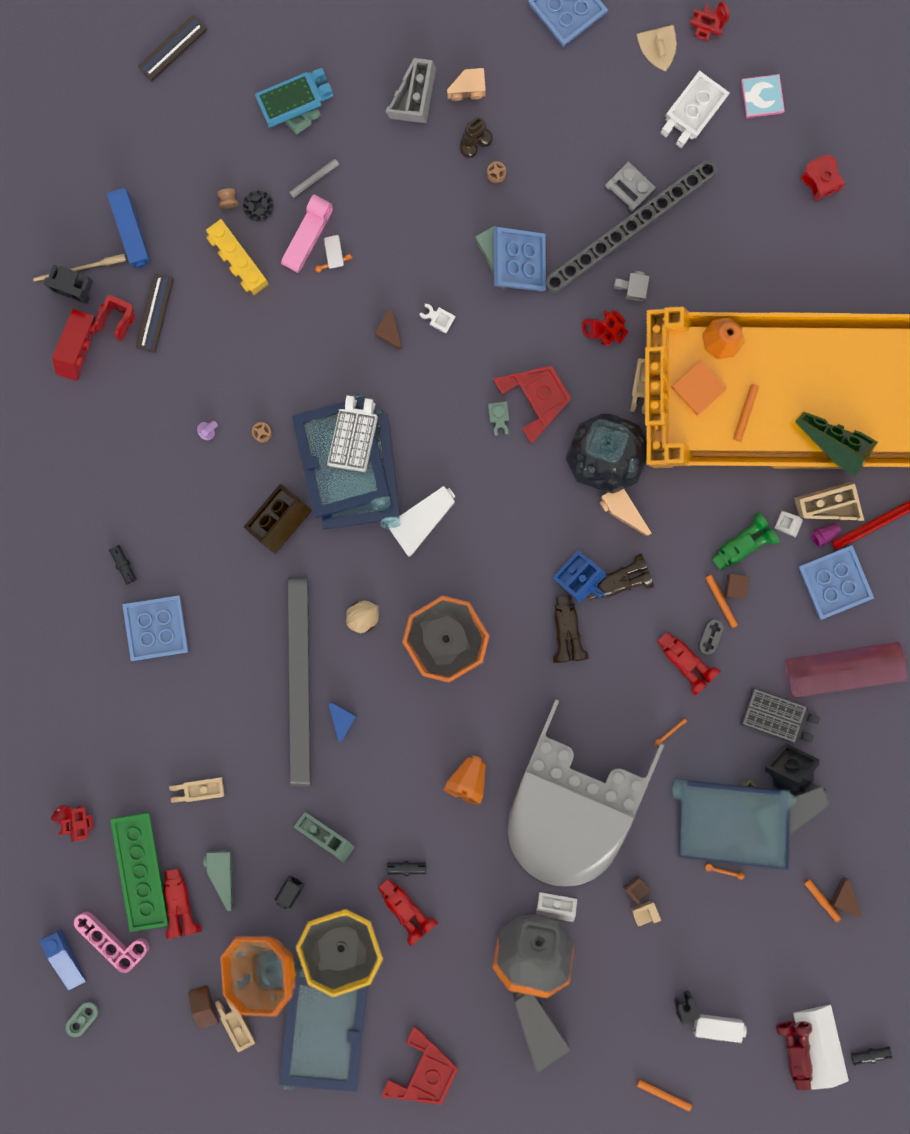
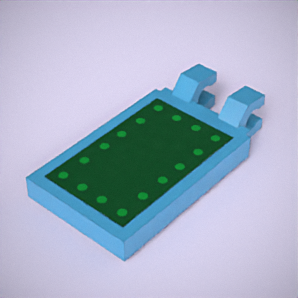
[255,68,334,128]

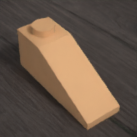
[600,489,652,536]

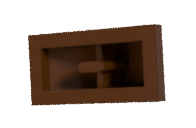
[374,309,402,350]
[830,877,863,918]
[188,986,219,1029]

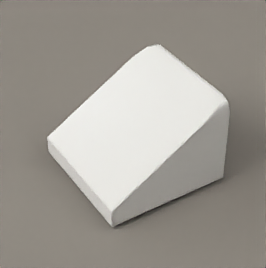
[775,511,803,537]

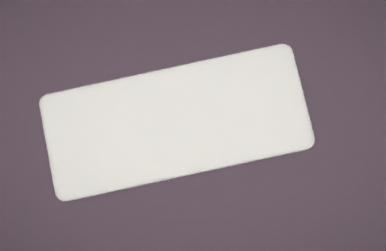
[324,235,344,269]

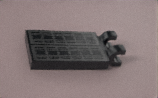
[740,688,820,743]

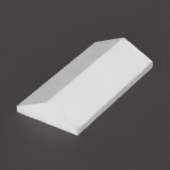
[793,1004,849,1090]

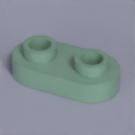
[66,1001,99,1037]

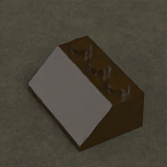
[244,484,312,554]

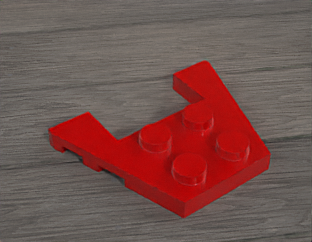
[493,366,571,443]
[381,1026,458,1105]

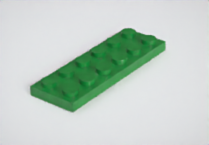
[110,812,169,932]

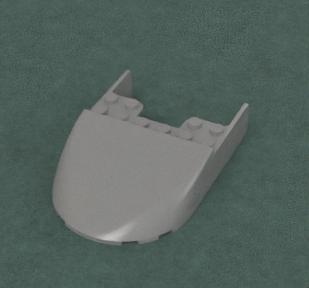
[507,699,664,887]

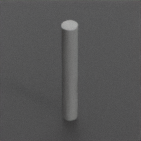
[289,159,339,198]

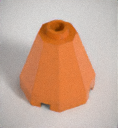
[702,318,744,359]
[443,755,486,805]

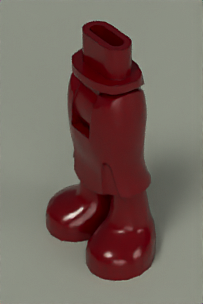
[776,1021,813,1090]

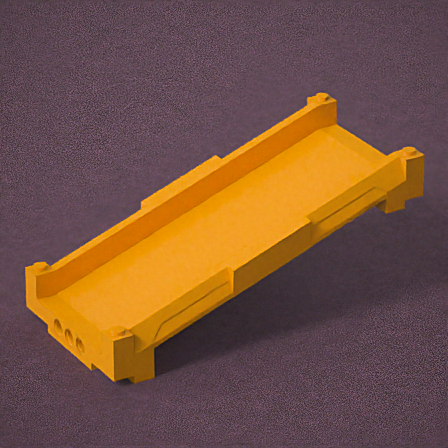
[645,307,910,469]

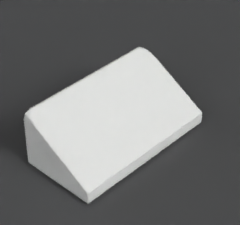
[536,892,577,922]

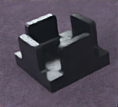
[43,265,93,304]
[765,743,820,792]

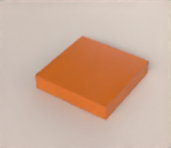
[671,360,727,416]

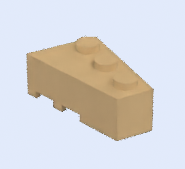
[794,482,864,521]

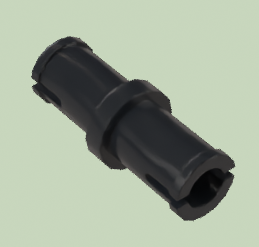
[109,545,137,585]
[387,861,426,876]
[851,1046,893,1066]

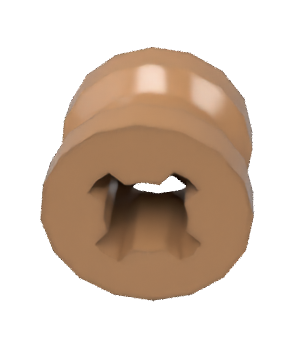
[487,161,506,184]
[217,188,238,209]
[252,422,272,443]

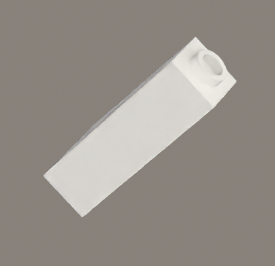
[387,486,455,557]

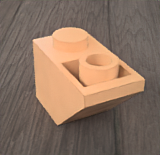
[447,68,486,101]

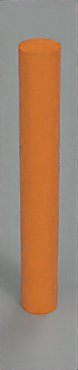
[734,384,759,442]
[705,574,738,628]
[636,1079,692,1112]

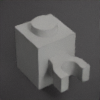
[613,271,649,302]

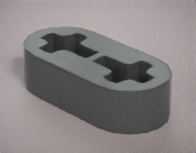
[698,620,724,655]

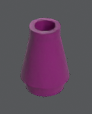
[811,523,841,547]

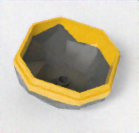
[296,909,383,997]

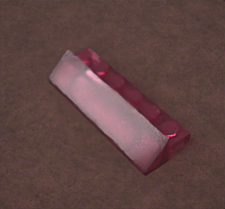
[785,642,908,698]

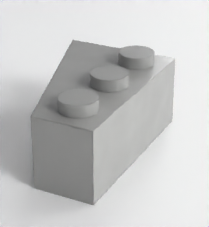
[385,58,436,123]

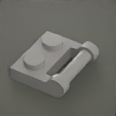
[605,162,656,212]

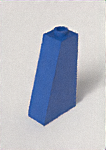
[107,188,151,268]

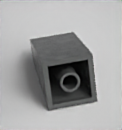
[750,784,830,849]
[513,992,571,1072]

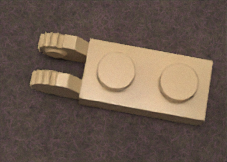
[630,358,645,414]
[169,777,225,803]
[215,999,256,1052]

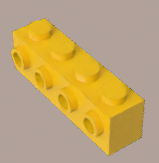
[206,219,269,295]

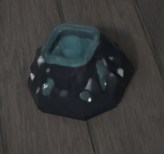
[565,413,647,494]

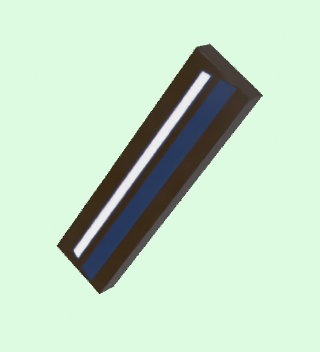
[138,15,207,81]
[136,274,174,353]

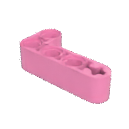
[281,194,333,273]
[74,911,150,973]

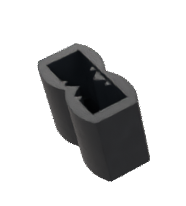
[275,875,305,910]

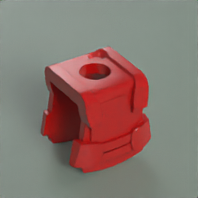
[800,155,845,202]
[95,295,136,342]

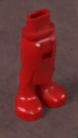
[657,632,721,696]
[164,869,202,939]
[378,878,438,946]

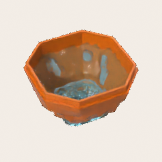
[221,936,296,1016]

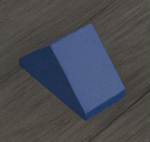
[328,702,356,741]

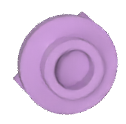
[197,421,218,440]

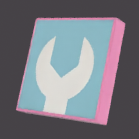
[741,74,785,118]

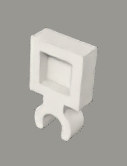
[420,304,456,334]

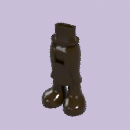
[460,117,493,158]
[588,554,654,600]
[553,595,589,663]

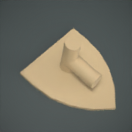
[636,25,677,72]

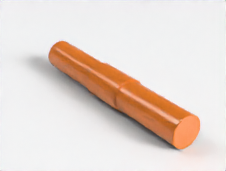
[803,879,842,922]

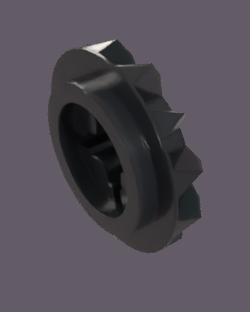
[243,190,274,221]

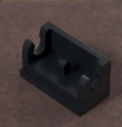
[674,990,701,1025]

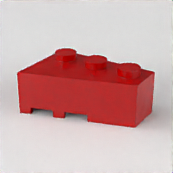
[52,309,96,381]

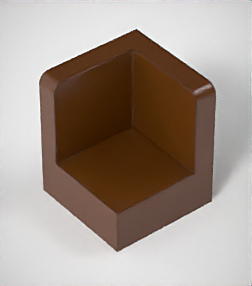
[724,574,749,599]
[624,875,651,905]

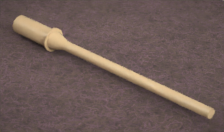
[33,253,127,282]

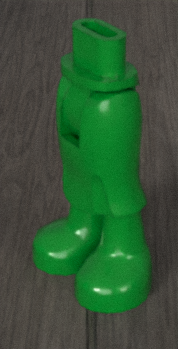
[711,512,780,570]

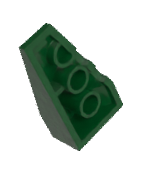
[795,412,878,476]

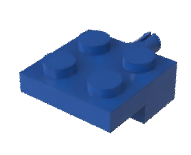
[552,550,606,603]

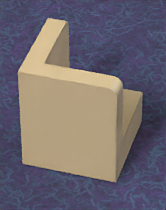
[630,900,661,926]

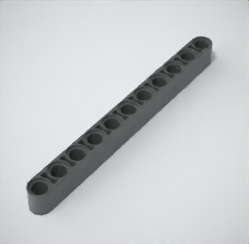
[546,160,717,294]
[288,577,311,787]

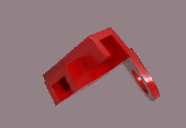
[690,1,730,41]
[582,310,628,346]
[51,805,93,842]

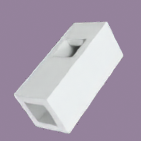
[693,1014,747,1043]

